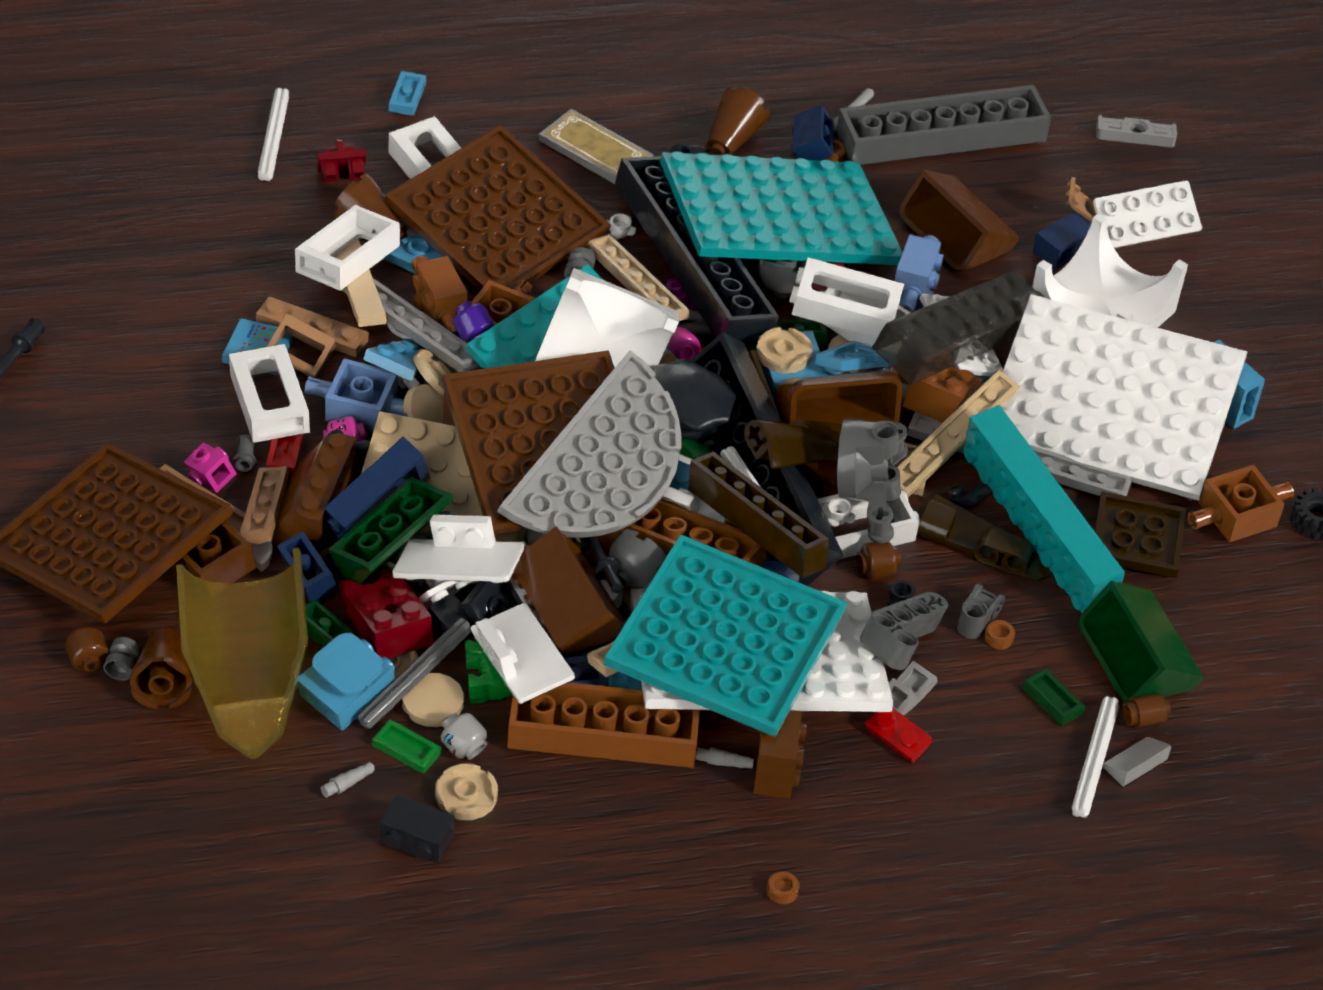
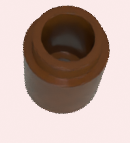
[1123,693,1171,728]

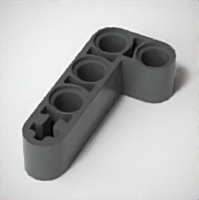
[860,592,948,670]

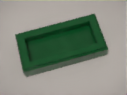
[1022,668,1086,727]

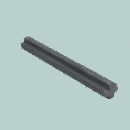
[357,618,471,729]

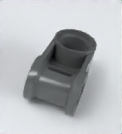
[957,583,1005,639]

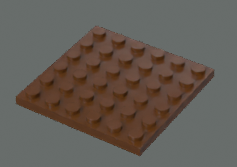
[384,124,611,291]
[441,350,660,535]
[0,443,233,624]

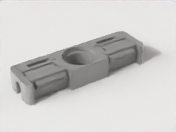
[1096,115,1177,147]

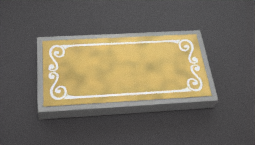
[539,109,653,184]

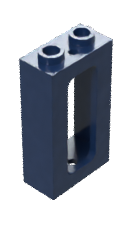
[324,437,431,541]

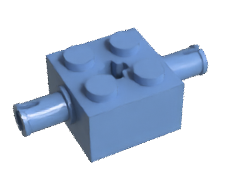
[895,235,944,317]
[304,359,408,433]

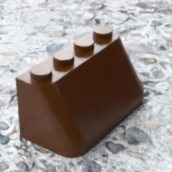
[900,170,1020,271]
[775,371,903,425]
[271,433,356,554]
[511,526,626,655]

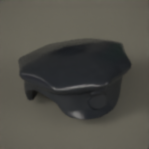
[654,359,736,440]

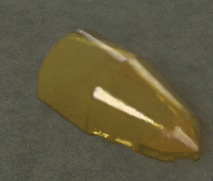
[176,548,308,760]

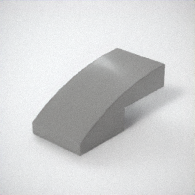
[889,661,938,715]

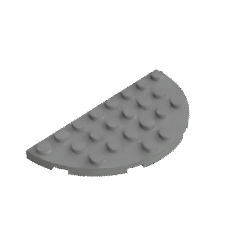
[497,350,681,538]

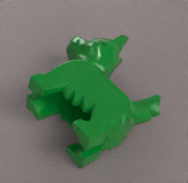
[465,640,512,704]

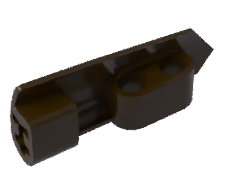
[744,419,842,469]
[917,494,1053,582]

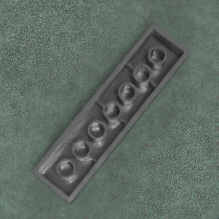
[836,85,1051,165]

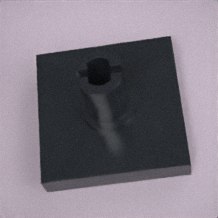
[461,580,523,625]

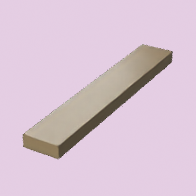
[587,235,689,321]
[334,239,386,327]
[897,369,1020,497]

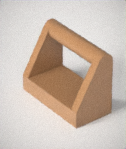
[267,313,336,378]

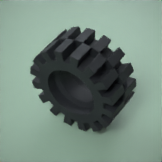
[1290,488,1323,541]

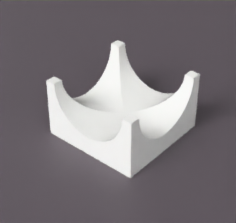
[1030,213,1188,328]
[535,268,680,371]

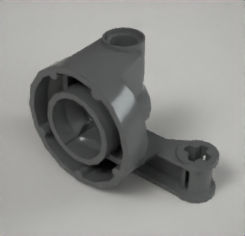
[837,418,908,544]

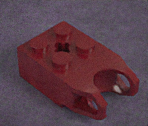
[339,567,433,659]

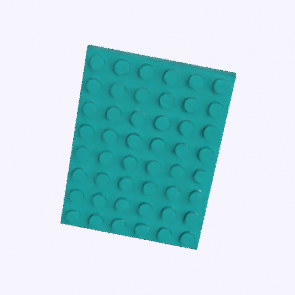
[660,152,903,265]

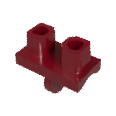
[317,139,367,183]

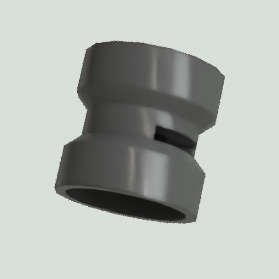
[564,247,596,278]
[103,637,142,681]

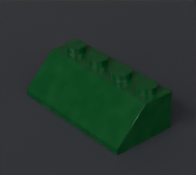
[328,477,454,584]

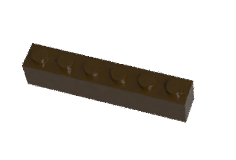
[688,451,829,578]

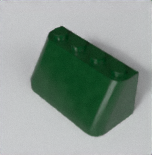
[1079,581,1204,702]

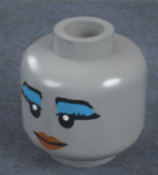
[441,713,487,760]

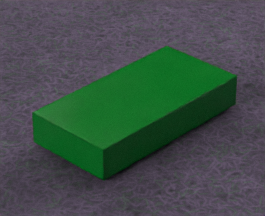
[372,719,442,774]

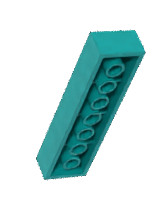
[963,405,1125,613]

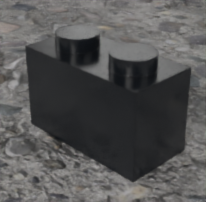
[380,794,455,863]

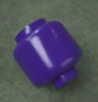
[452,301,494,343]

